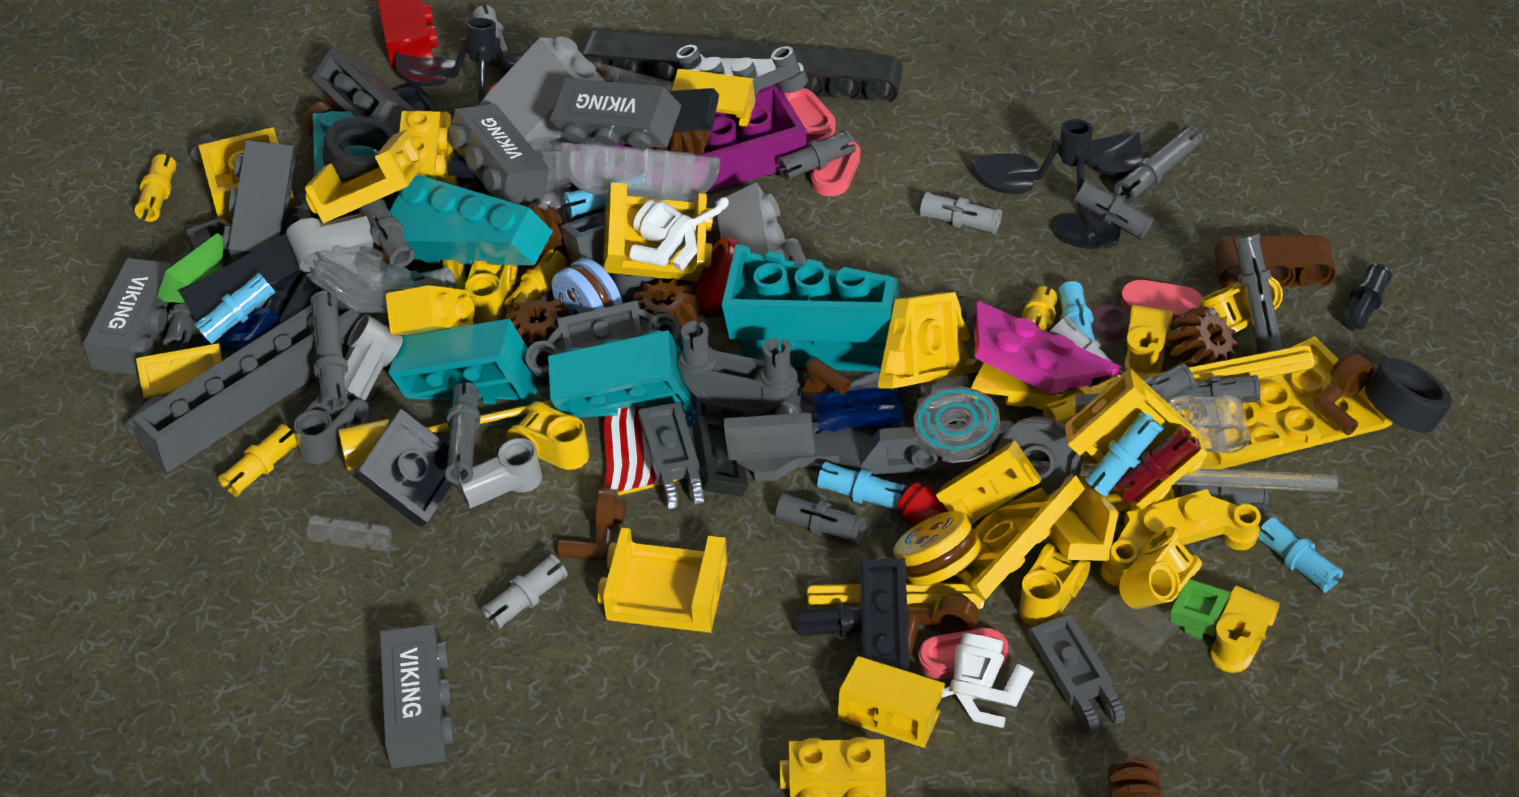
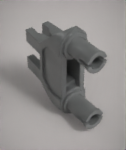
[677,321,798,420]

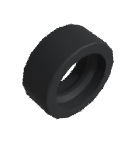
[323,116,396,182]
[1365,357,1453,433]

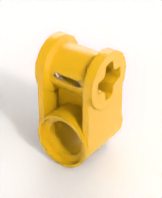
[465,261,518,324]
[1199,277,1283,333]
[1125,305,1174,377]
[507,401,589,470]
[1119,526,1202,609]
[1019,543,1090,627]
[1210,585,1280,673]

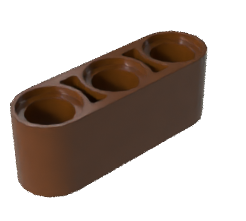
[1214,235,1336,288]

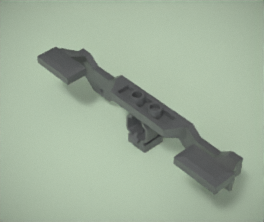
[724,378,1166,482]

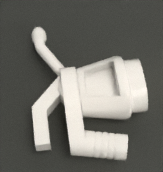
[630,197,729,271]
[942,633,1034,728]

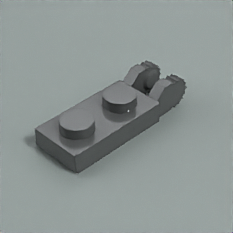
[639,402,704,509]
[1029,613,1126,734]

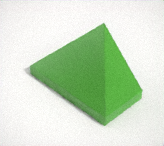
[157,233,223,303]

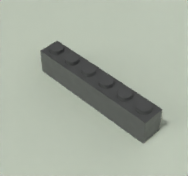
[132,289,363,473]

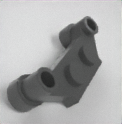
[676,45,808,95]
[525,300,682,381]

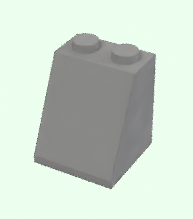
[478,37,605,157]

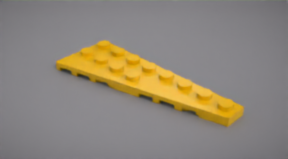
[1041,336,1393,506]

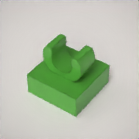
[1170,579,1230,639]

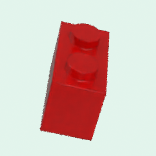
[378,0,438,68]

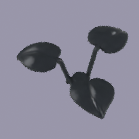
[396,18,526,124]
[971,119,1142,249]

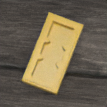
[136,343,223,398]

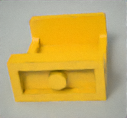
[305,129,424,223]
[603,182,713,282]
[1064,368,1207,510]
[598,527,727,633]

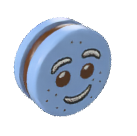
[552,258,623,315]

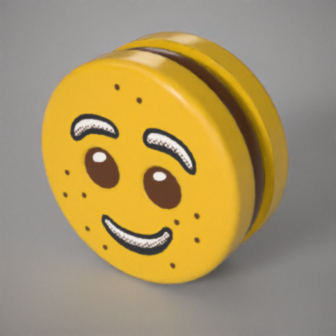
[893,511,982,586]

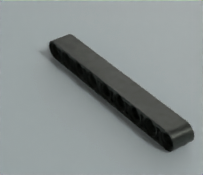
[580,30,903,103]

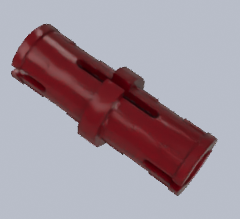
[1115,425,1200,503]

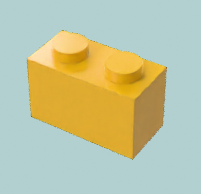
[386,285,475,336]

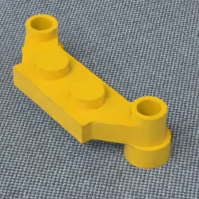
[1100,489,1261,586]

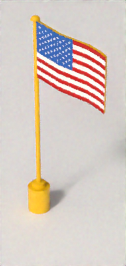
[338,396,701,496]

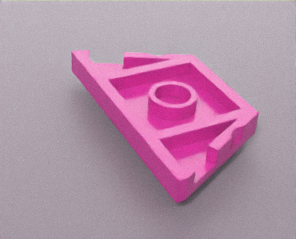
[972,301,1121,394]

